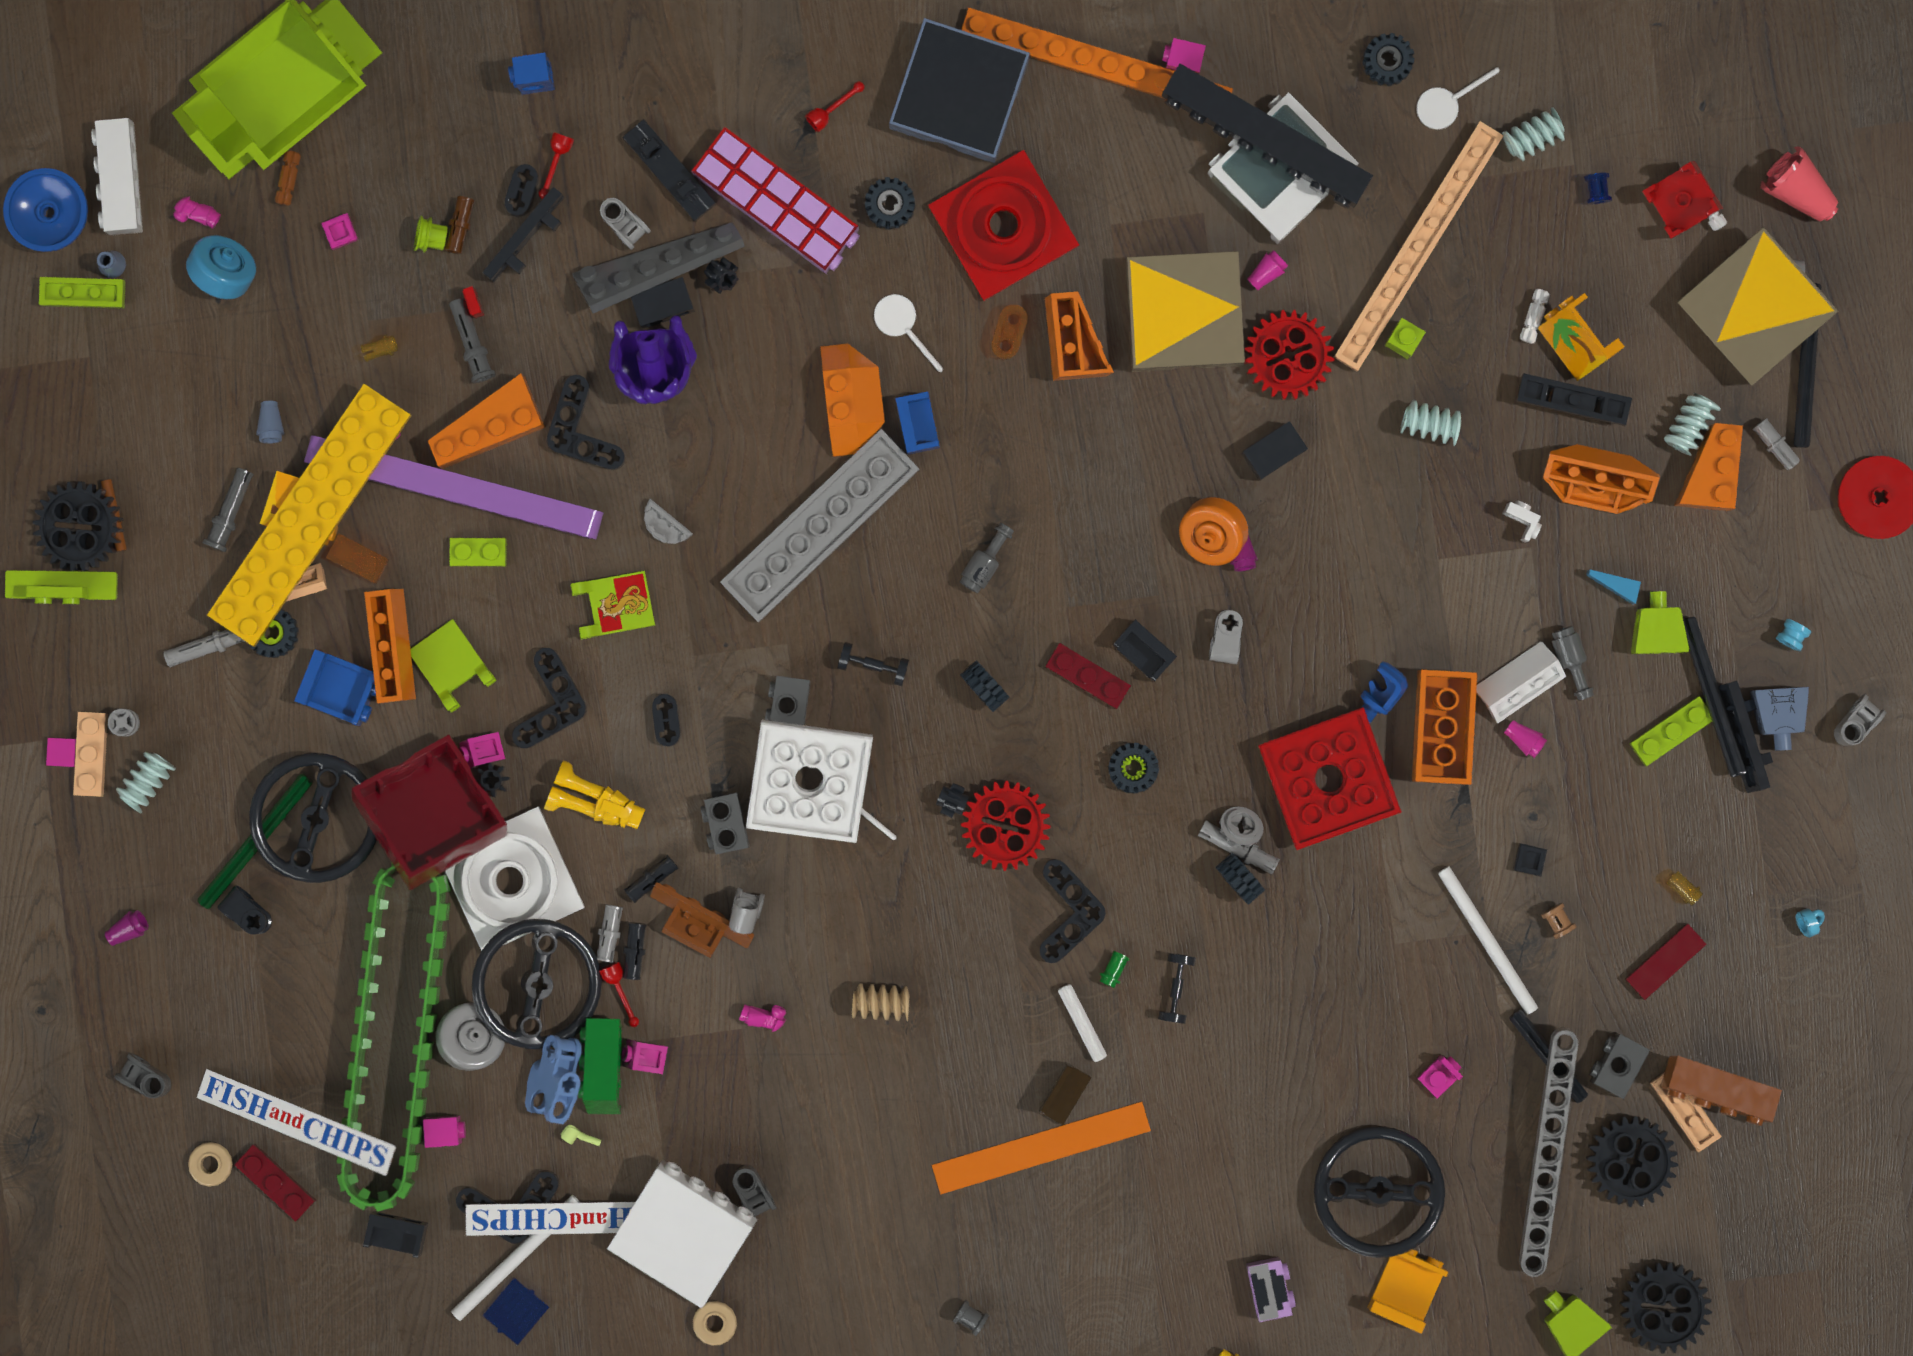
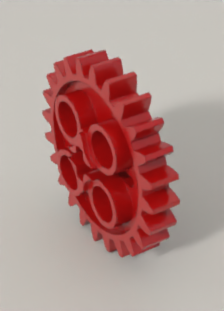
[1244,310,1334,400]
[961,781,1051,871]

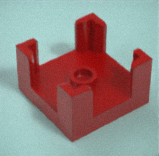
[1642,161,1723,239]

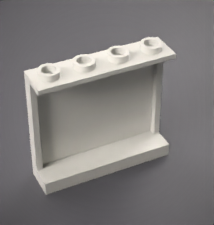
[607,1160,758,1308]

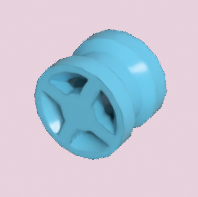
[1776,619,1811,652]

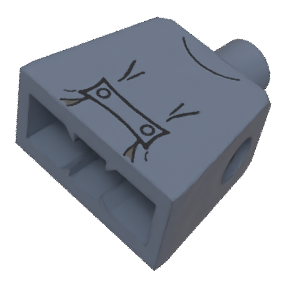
[1750,687,1809,751]

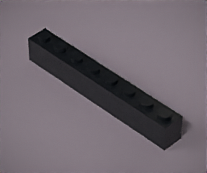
[1162,63,1373,208]

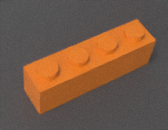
[364,589,416,703]

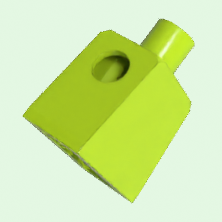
[1631,591,1689,654]
[1543,1290,1612,1356]

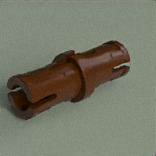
[444,196,475,254]

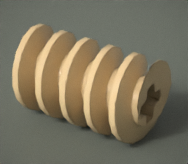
[852,983,910,1021]

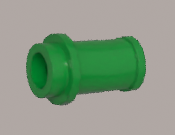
[1100,951,1130,988]

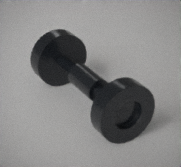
[838,642,909,686]
[1158,953,1196,1024]

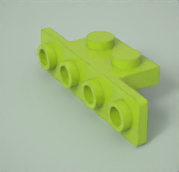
[5,570,118,604]

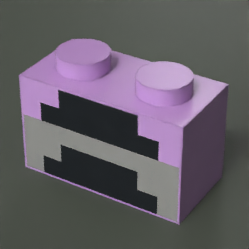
[1246,1257,1296,1322]

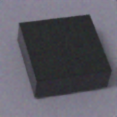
[1513,843,1548,877]

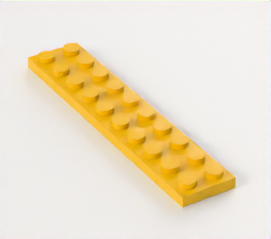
[207,384,412,647]

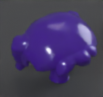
[608,315,697,404]

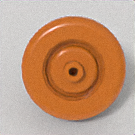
[1179,497,1248,566]

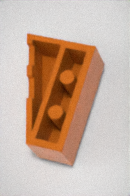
[1045,292,1114,381]
[1674,423,1743,511]

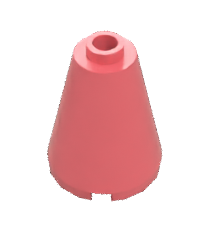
[1761,146,1838,222]

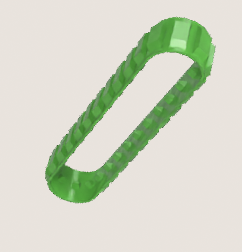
[337,862,451,1212]

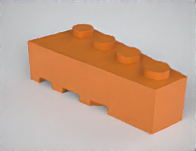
[428,373,545,469]

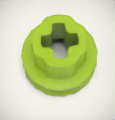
[414,215,447,253]

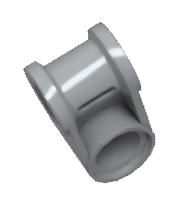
[600,198,651,250]
[1209,610,1243,664]
[1834,694,1887,746]
[729,888,765,934]

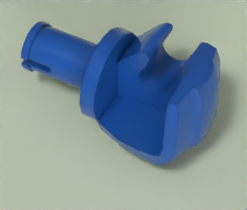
[1360,661,1408,723]

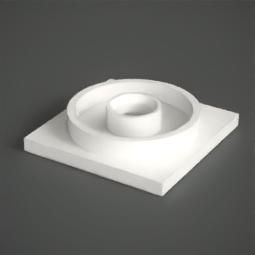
[746,720,873,843]
[445,807,585,951]

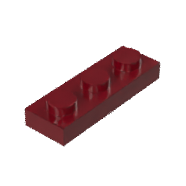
[1045,643,1131,709]
[235,1144,316,1222]

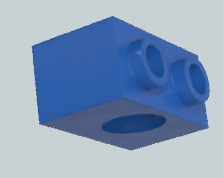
[508,53,555,95]

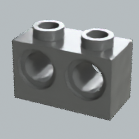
[700,793,750,855]

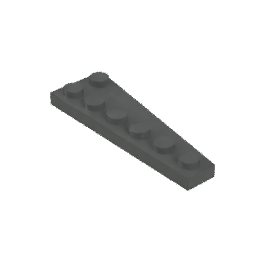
[572,222,745,314]

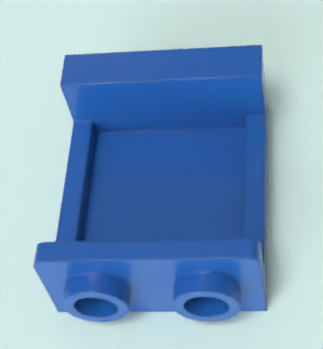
[294,649,376,726]

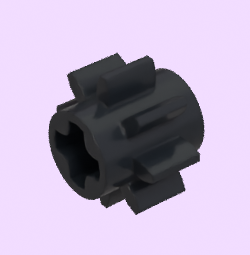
[704,257,739,294]
[476,763,511,798]
[936,783,969,818]

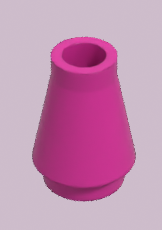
[1247,250,1288,291]
[1504,720,1547,758]

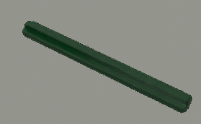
[197,774,313,909]

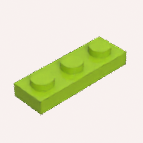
[39,277,125,308]
[1629,696,1712,766]

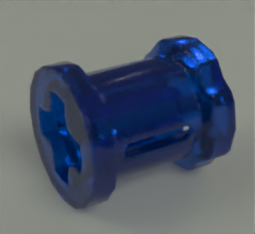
[1584,172,1612,205]

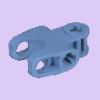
[525,1035,581,1124]

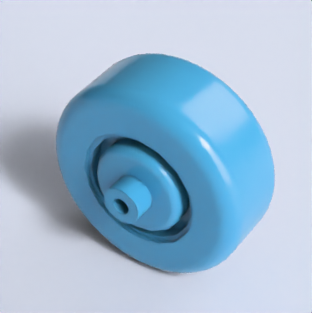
[186,235,256,299]

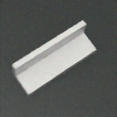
[1476,642,1566,723]

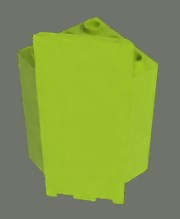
[172,0,382,179]

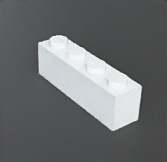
[91,118,143,235]

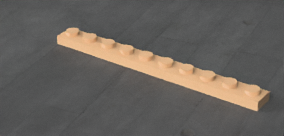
[1334,121,1504,372]

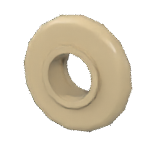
[188,1142,233,1187]
[693,1301,737,1346]

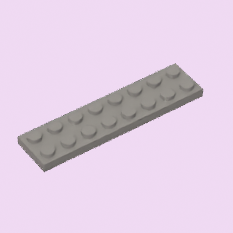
[720,429,920,623]

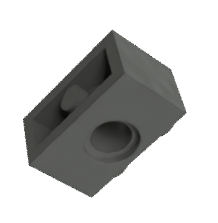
[765,676,811,726]
[1589,1033,1650,1099]

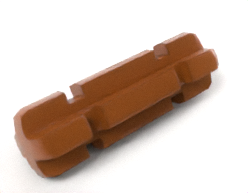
[275,151,301,206]

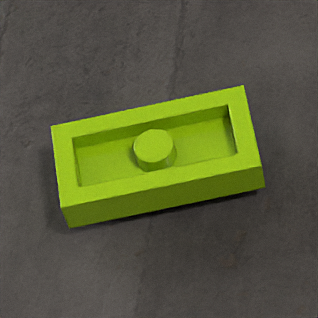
[450,538,507,567]

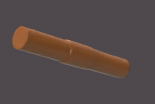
[101,479,127,552]

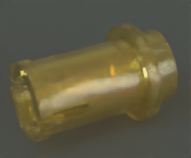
[361,335,398,362]
[1666,871,1703,906]

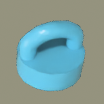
[1796,908,1825,938]

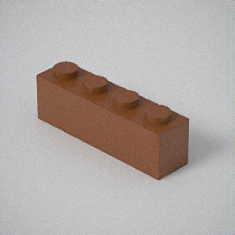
[1660,1056,1782,1126]

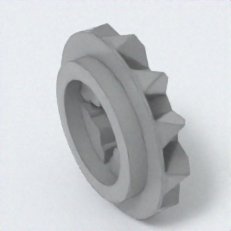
[1219,807,1263,848]

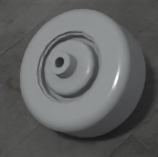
[436,1003,505,1071]

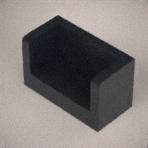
[631,277,695,329]
[1241,421,1308,481]
[1112,619,1177,682]
[363,1211,428,1258]

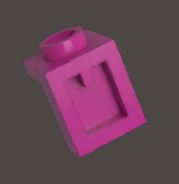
[459,732,505,768]
[621,1039,668,1074]
[1417,1055,1463,1099]

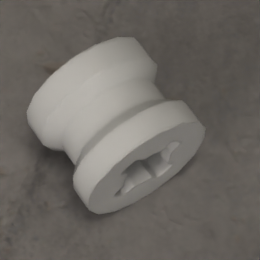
[108,709,140,736]

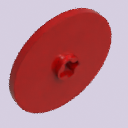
[1838,456,1913,539]

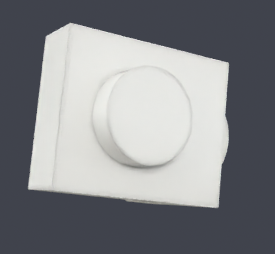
[1502,500,1542,543]

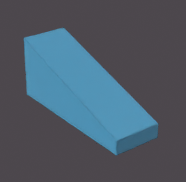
[1586,570,1641,604]

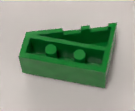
[578,1019,622,1114]

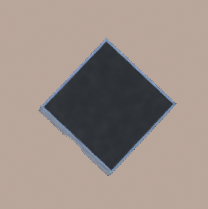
[889,18,1030,163]

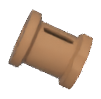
[1541,903,1577,939]

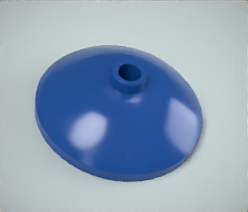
[3,168,88,252]

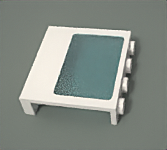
[1208,92,1359,245]

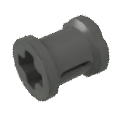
[953,1300,989,1336]

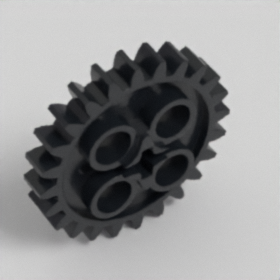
[32,481,124,571]
[1586,1115,1678,1207]
[1619,1261,1712,1354]

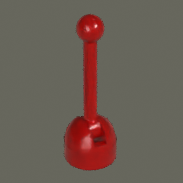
[805,81,865,133]
[539,132,574,199]
[599,961,639,1027]

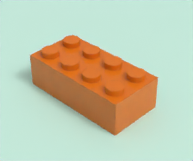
[1412,670,1477,785]

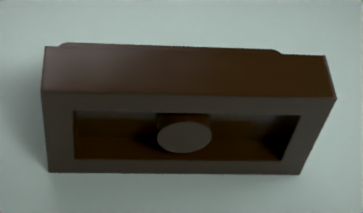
[1039,1063,1092,1125]

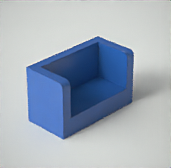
[896,392,940,455]

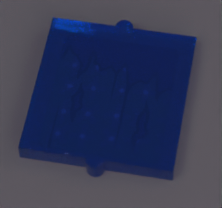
[483,1277,549,1345]

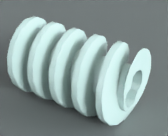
[1502,107,1565,161]
[1664,393,1721,456]
[1400,400,1461,446]
[116,752,176,813]

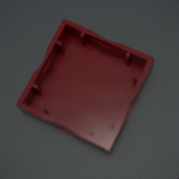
[351,735,507,890]

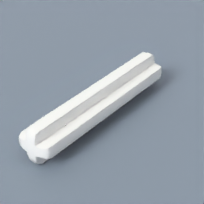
[1058,984,1107,1062]

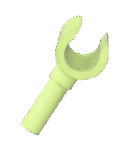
[561,1125,601,1146]

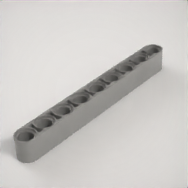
[1519,1027,1578,1277]

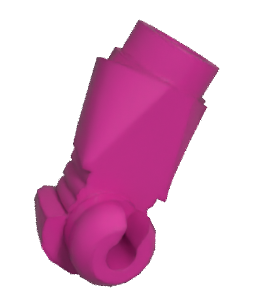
[174,196,221,229]
[739,1004,786,1032]

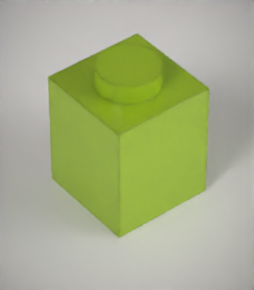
[1385,318,1426,359]

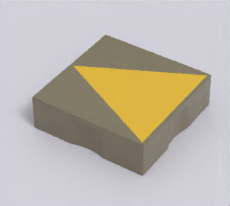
[1677,227,1838,386]
[1126,251,1245,372]

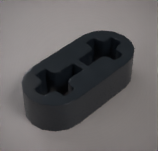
[504,164,539,217]
[652,694,681,747]

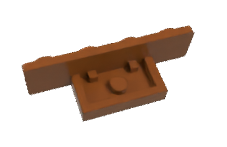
[650,882,754,958]

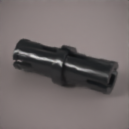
[624,855,679,903]
[623,922,647,980]

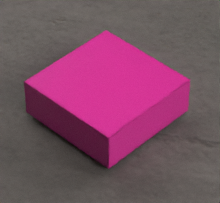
[321,213,359,250]
[46,738,76,767]

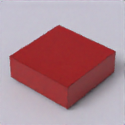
[462,286,484,319]

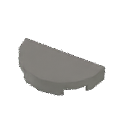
[644,499,693,544]

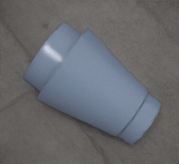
[97,250,126,278]
[256,401,284,443]

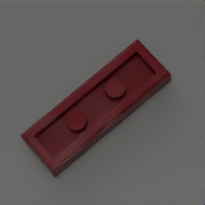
[1625,923,1707,1000]

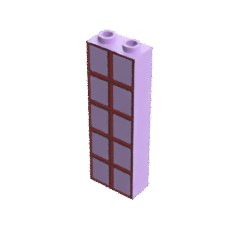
[692,127,860,274]

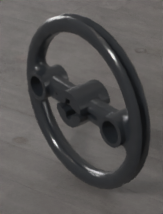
[249,753,377,883]
[471,919,602,1049]
[1314,1126,1445,1258]

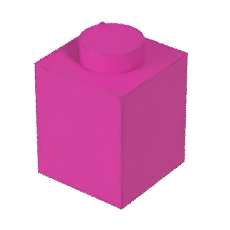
[1162,38,1206,74]
[423,1115,466,1148]

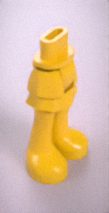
[544,760,645,829]

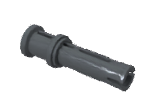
[449,298,496,383]
[202,467,254,552]

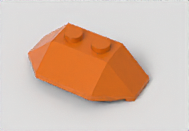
[821,344,885,457]
[1543,444,1660,514]

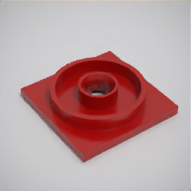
[928,150,1079,302]
[1258,707,1402,850]

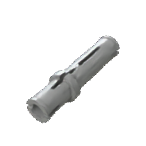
[164,630,245,668]
[1198,821,1280,875]

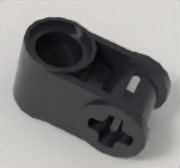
[217,885,272,935]

